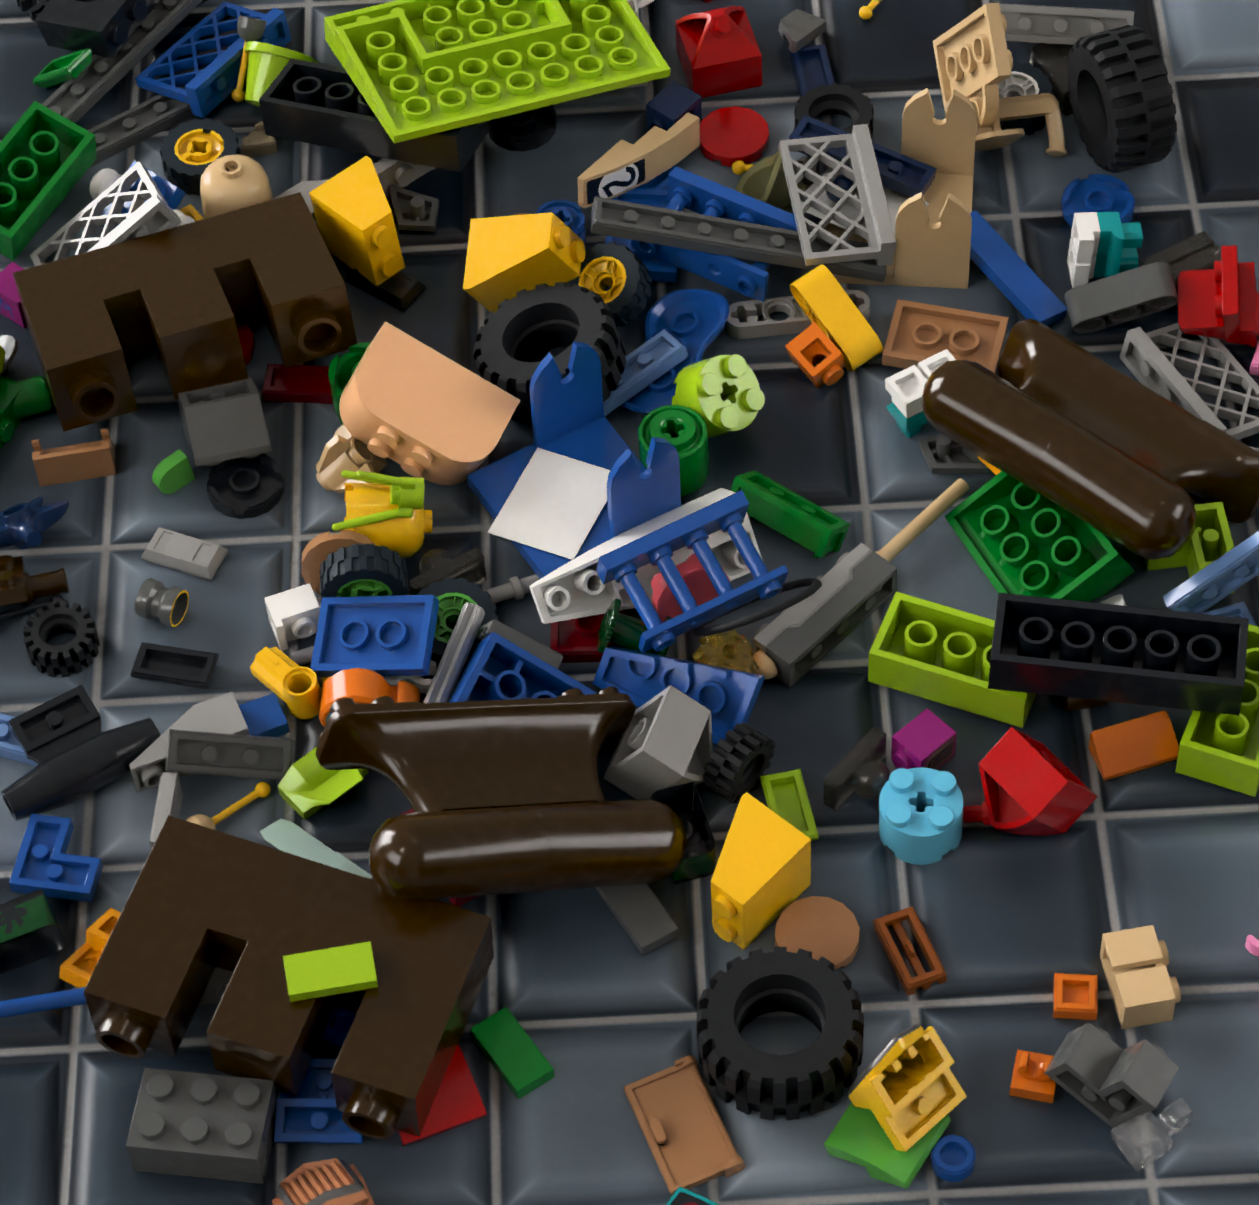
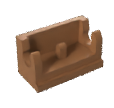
[31,428,116,487]

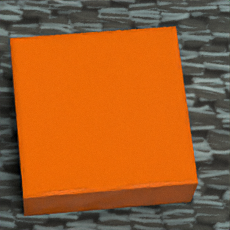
[1053,973,1098,1020]

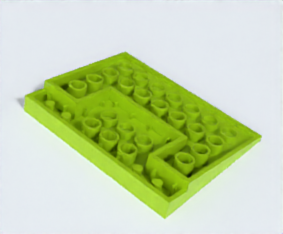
[324,0,670,144]

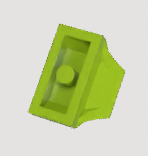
[278,747,369,820]

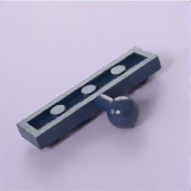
[789,115,937,203]

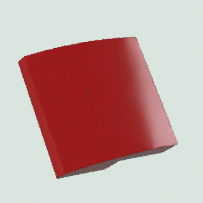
[397,1044,487,1147]

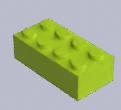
[868,591,1036,728]
[1175,624,1259,797]

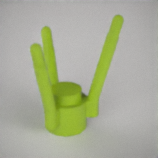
[332,470,425,531]

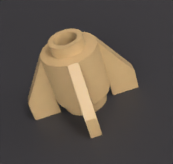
[316,424,388,493]

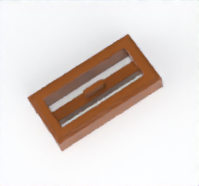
[873,906,947,996]

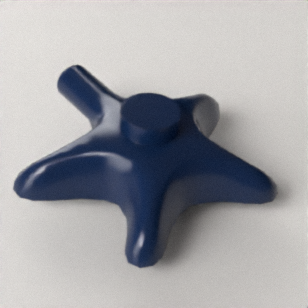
[0,497,69,550]

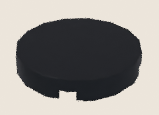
[488,105,557,151]
[207,453,284,519]

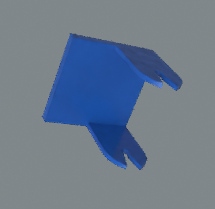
[467,341,681,579]

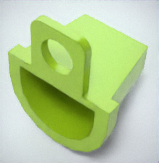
[244,41,319,107]

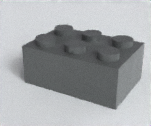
[126,1068,278,1184]

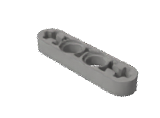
[725,290,870,339]

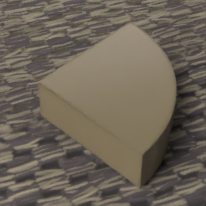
[241,121,278,157]

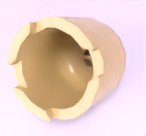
[200,154,273,219]

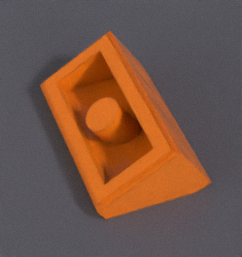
[1088,710,1179,781]

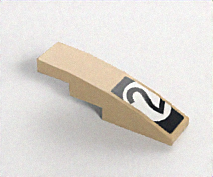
[577,112,700,209]

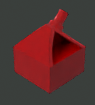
[675,6,762,98]
[963,727,1097,836]

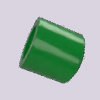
[638,405,709,497]

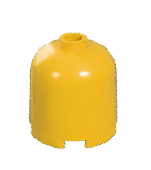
[344,483,432,559]

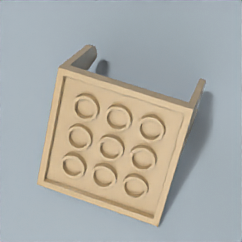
[824,88,977,289]

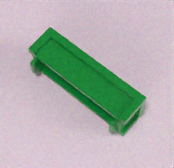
[730,470,850,559]

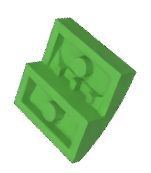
[824,1102,951,1189]

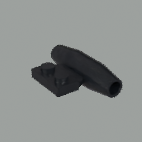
[1,685,161,821]

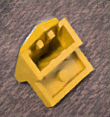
[848,1024,967,1152]

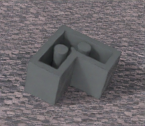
[1044,1022,1179,1127]

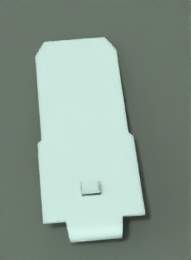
[260,818,373,879]

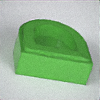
[152,449,195,494]

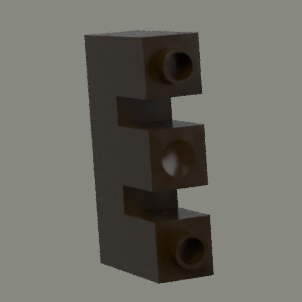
[13,192,357,432]
[83,815,494,1140]

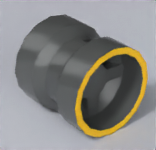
[135,578,189,628]

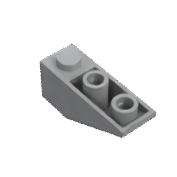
[129,691,249,792]

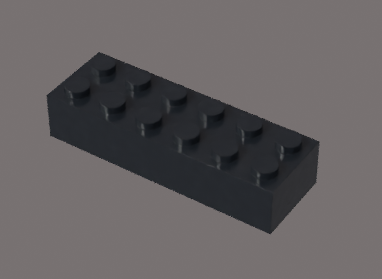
[259,58,491,172]
[988,593,1249,715]

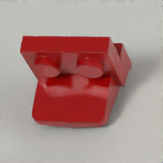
[1178,245,1259,347]

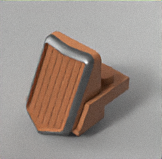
[271,1158,375,1205]

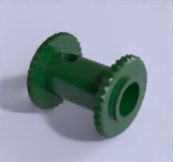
[597,599,672,656]

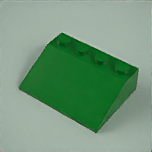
[944,471,1135,602]

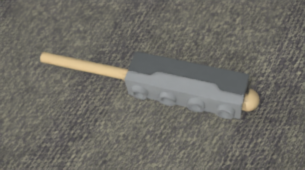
[750,478,969,688]

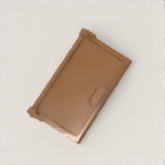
[623,1055,746,1195]

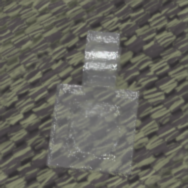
[1111,1098,1192,1171]

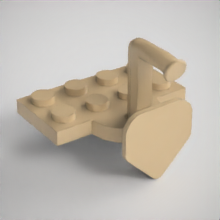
[933,2,1067,157]

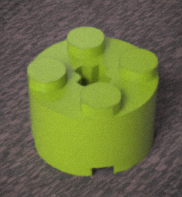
[672,354,765,438]

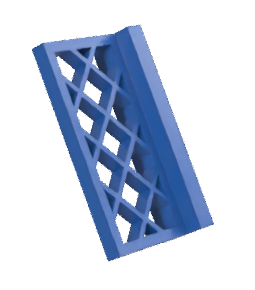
[135,1,292,118]

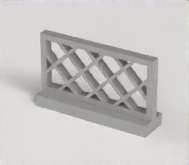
[999,3,1134,45]
[779,124,896,266]
[30,161,182,266]
[1119,323,1259,440]

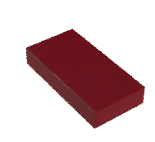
[262,364,335,404]

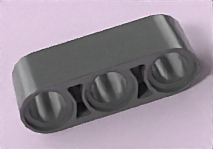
[1064,262,1178,334]

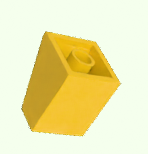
[309,155,405,286]
[463,212,586,312]
[711,792,811,950]

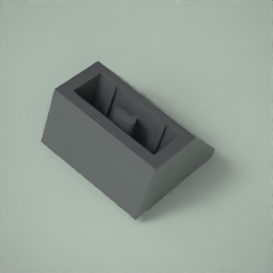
[178,376,272,466]

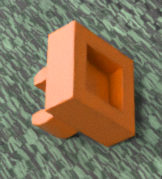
[1009,1049,1057,1104]

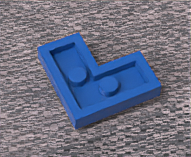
[9,813,103,902]

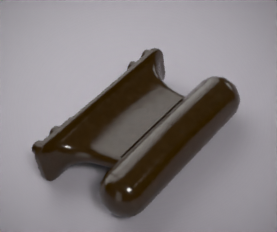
[921,318,1259,560]
[316,687,687,901]

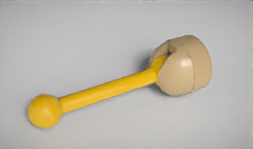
[185,782,271,830]

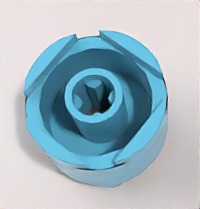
[879,767,963,865]

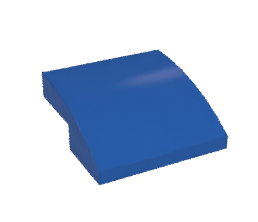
[274,1059,364,1144]

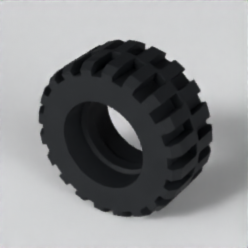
[1067,25,1177,173]
[473,282,626,426]
[696,947,864,1121]

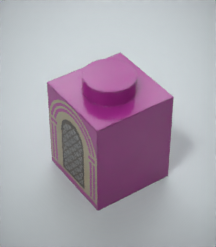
[891,708,957,770]

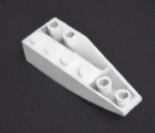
[529,488,763,624]

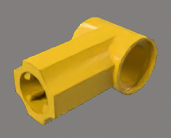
[250,646,321,720]

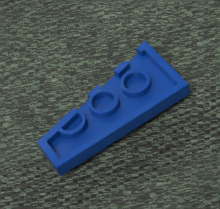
[592,646,765,746]

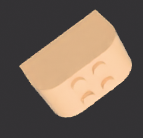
[339,321,520,485]

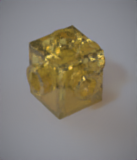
[691,629,759,674]

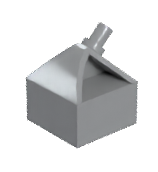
[603,685,713,800]

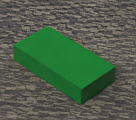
[470,1007,555,1100]

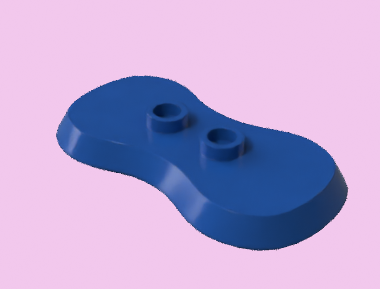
[622,289,729,415]

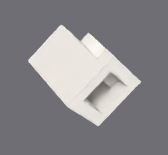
[264,583,321,651]

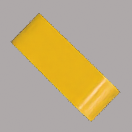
[789,264,883,372]

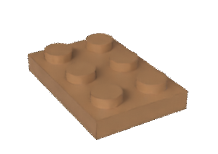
[882,299,1009,374]

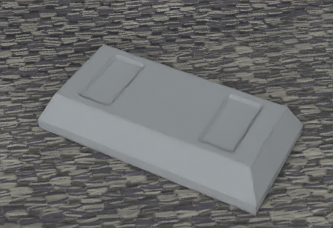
[141,527,228,581]

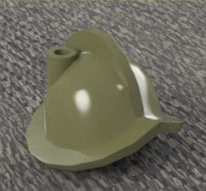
[735,148,807,214]

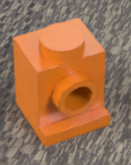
[785,322,847,388]

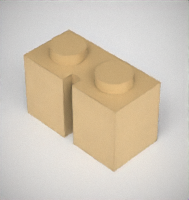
[1100,925,1181,1029]

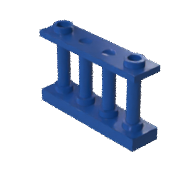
[632,166,797,302]
[596,490,789,653]

